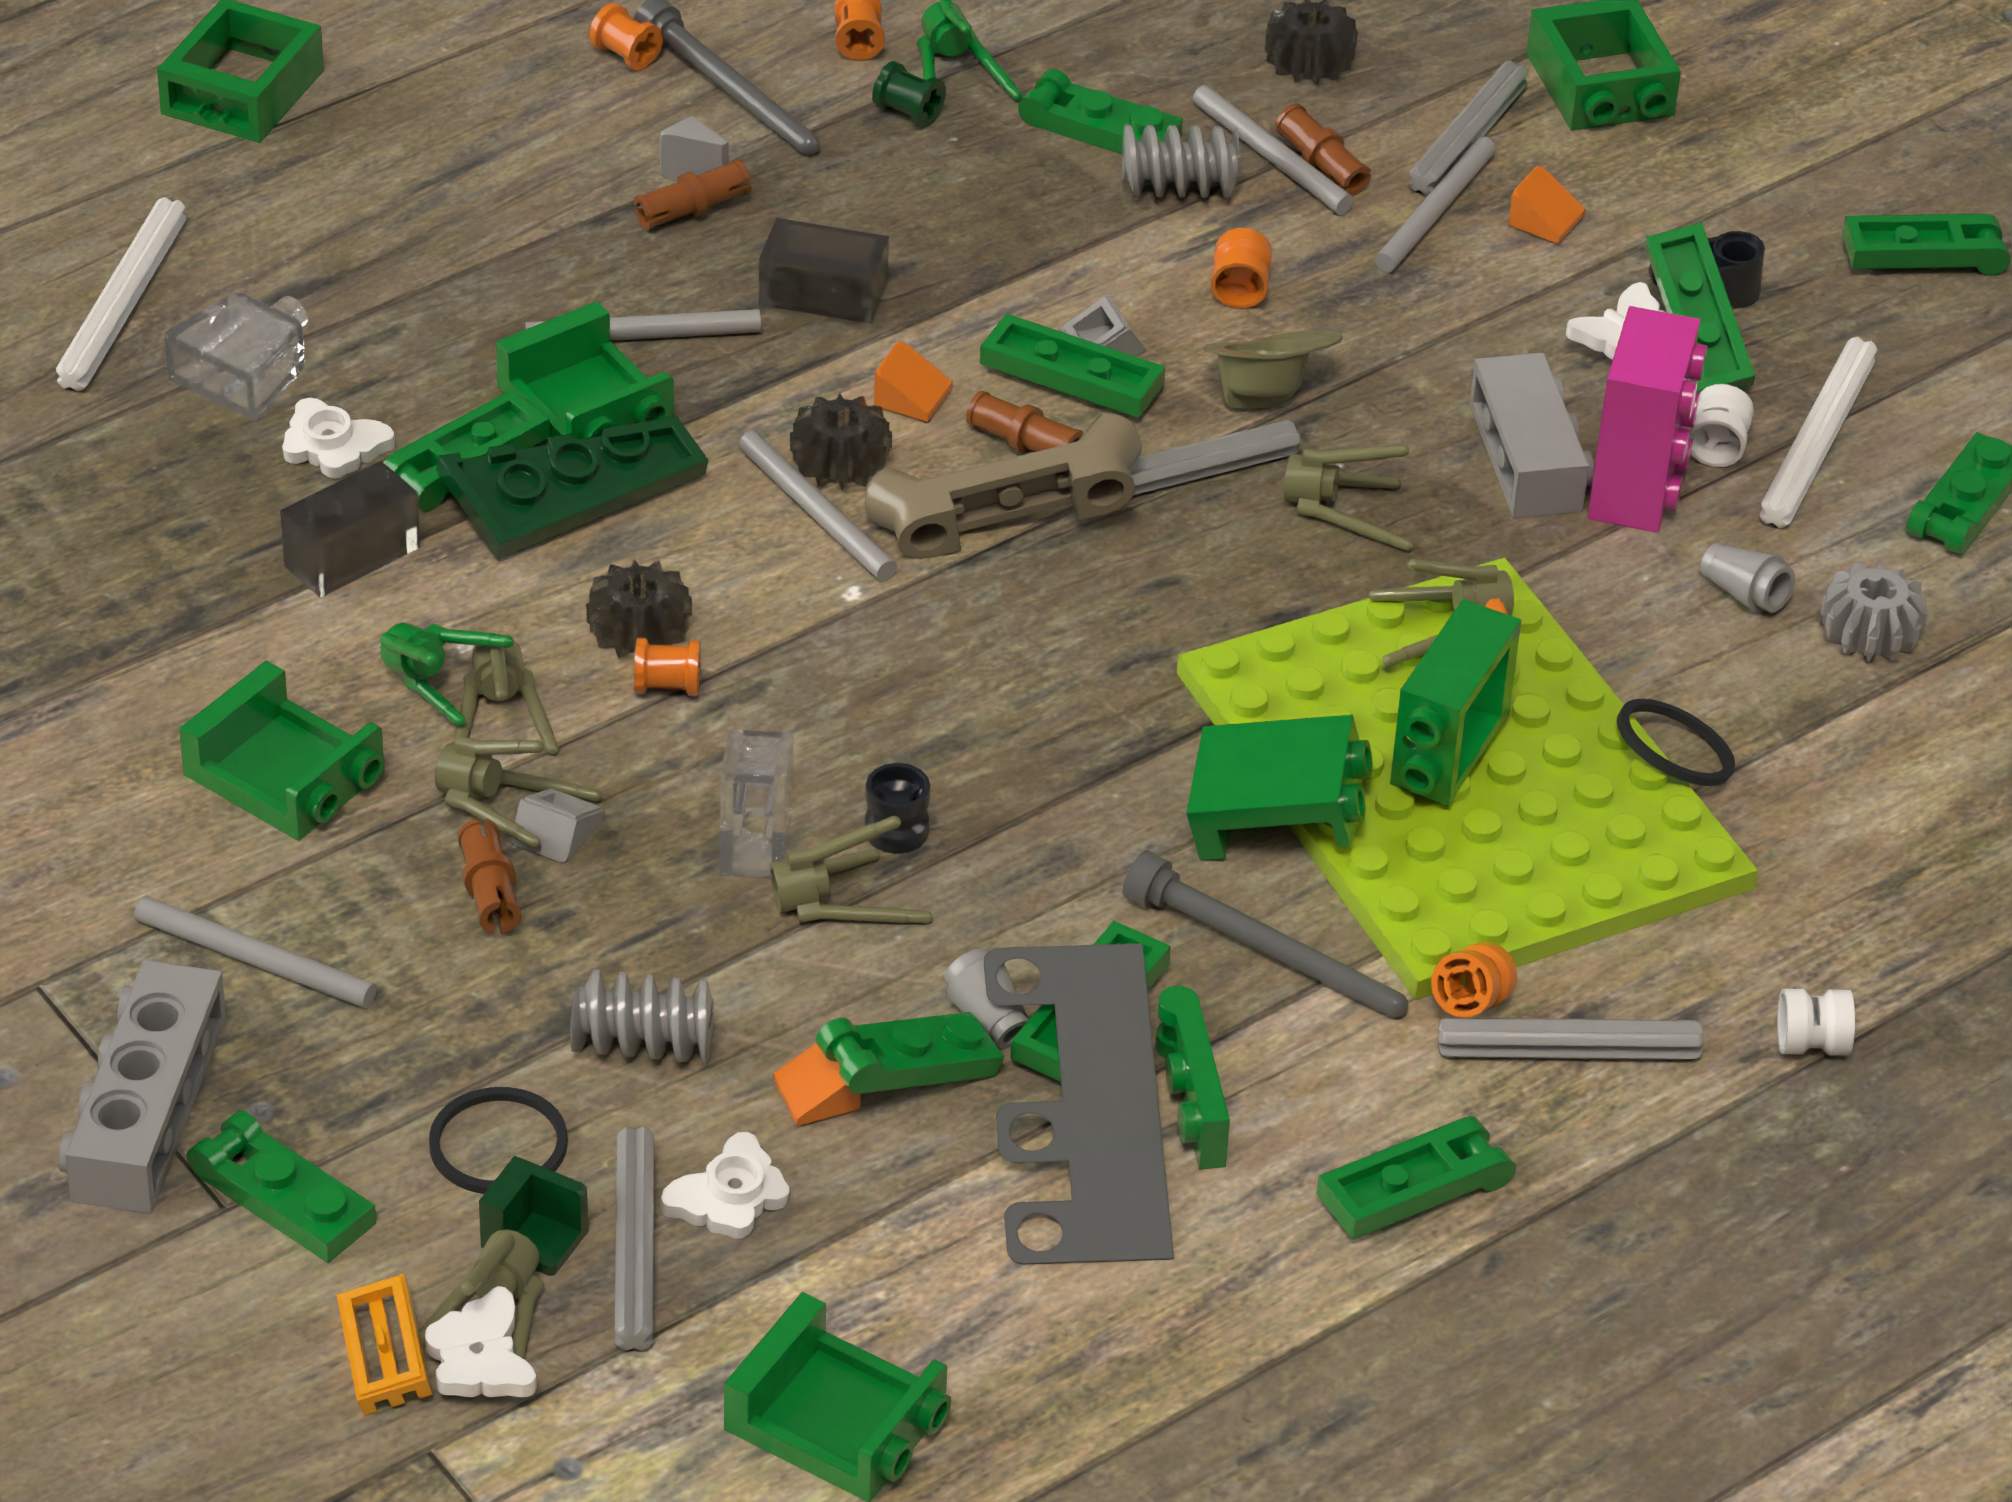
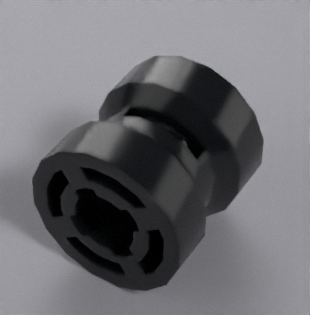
[865,763,931,854]

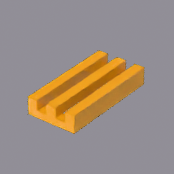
[336,1274,433,1416]

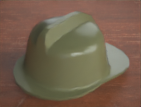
[1203,330,1343,408]

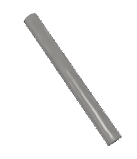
[1193,85,1354,215]
[1374,136,1496,273]
[525,309,761,341]
[739,430,897,581]
[134,896,377,1009]

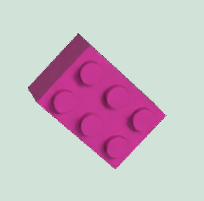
[1588,306,1708,533]

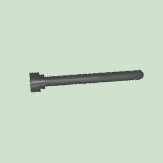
[634,0,820,155]
[1122,850,1408,1018]

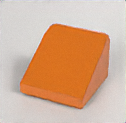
[1508,165,1586,244]
[874,341,953,422]
[773,1043,861,1126]

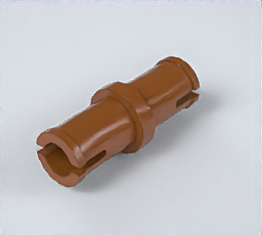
[1275,104,1371,197]
[633,159,752,231]
[966,391,1083,453]
[458,819,521,934]

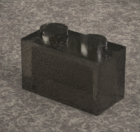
[759,218,889,324]
[280,461,420,598]

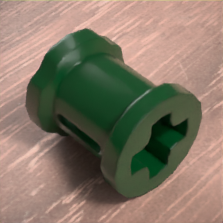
[872,61,946,128]

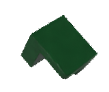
[479,1155,588,1276]

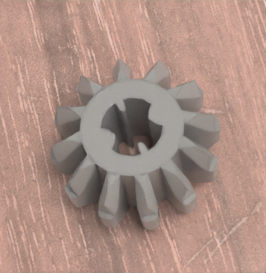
[1820,562,1928,662]

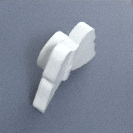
[1566,282,1667,360]
[282,398,395,479]
[660,1132,790,1239]
[425,1286,537,1397]

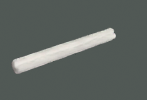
[56,197,186,392]
[1759,337,1877,528]

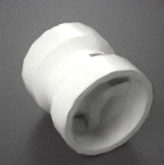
[1689,384,1754,467]
[1777,989,1855,1056]

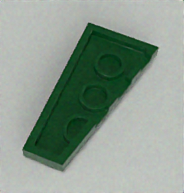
[436,416,709,559]

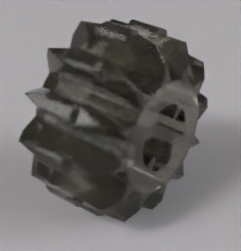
[1264,0,1358,85]
[790,392,892,491]
[586,559,692,659]

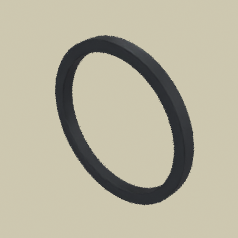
[1617,699,1735,786]
[429,1087,568,1194]

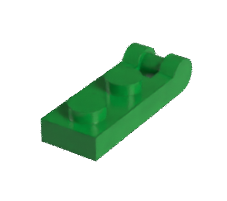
[1018,69,1183,154]
[1842,213,2011,276]
[380,390,550,512]
[1906,432,2012,555]
[1155,986,1230,1170]
[816,1012,1005,1094]
[186,1110,376,1263]
[1317,1116,1516,1240]

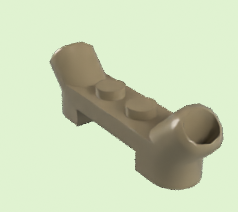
[865,413,1142,559]

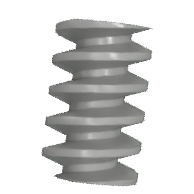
[1122,124,1239,199]
[570,969,714,1064]

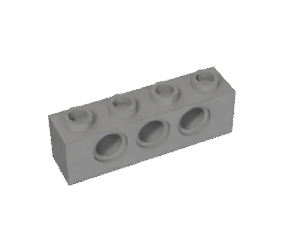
[58,960,226,1214]

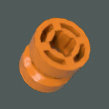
[1211,228,1272,309]
[1431,942,1517,1018]

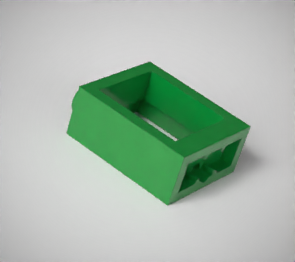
[157,0,324,143]
[1526,0,1681,131]
[1390,599,1522,805]

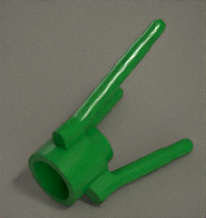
[917,0,1023,102]
[380,622,514,727]

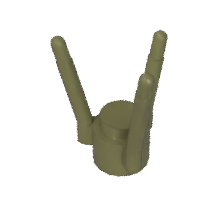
[1284,445,1413,552]
[1369,559,1514,666]
[453,640,559,755]
[435,736,602,848]
[769,816,933,924]
[419,1230,544,1397]

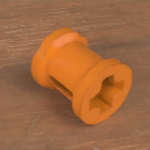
[834,0,885,61]
[589,3,663,71]
[634,638,701,697]

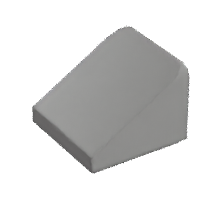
[660,116,729,181]
[1060,294,1147,356]
[511,788,605,862]

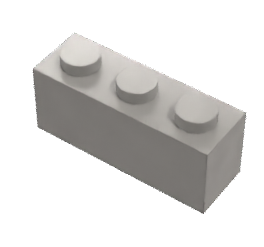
[1469,352,1594,518]

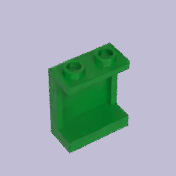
[496,301,674,439]
[179,660,385,841]
[1186,714,1373,860]
[724,1292,951,1502]

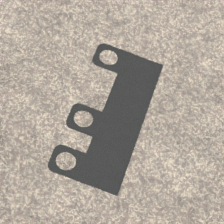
[984,943,1174,1264]

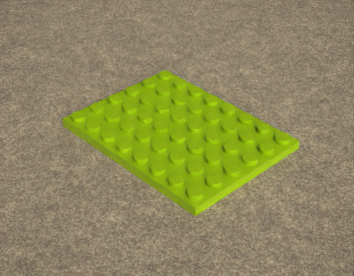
[1177,557,1758,1000]

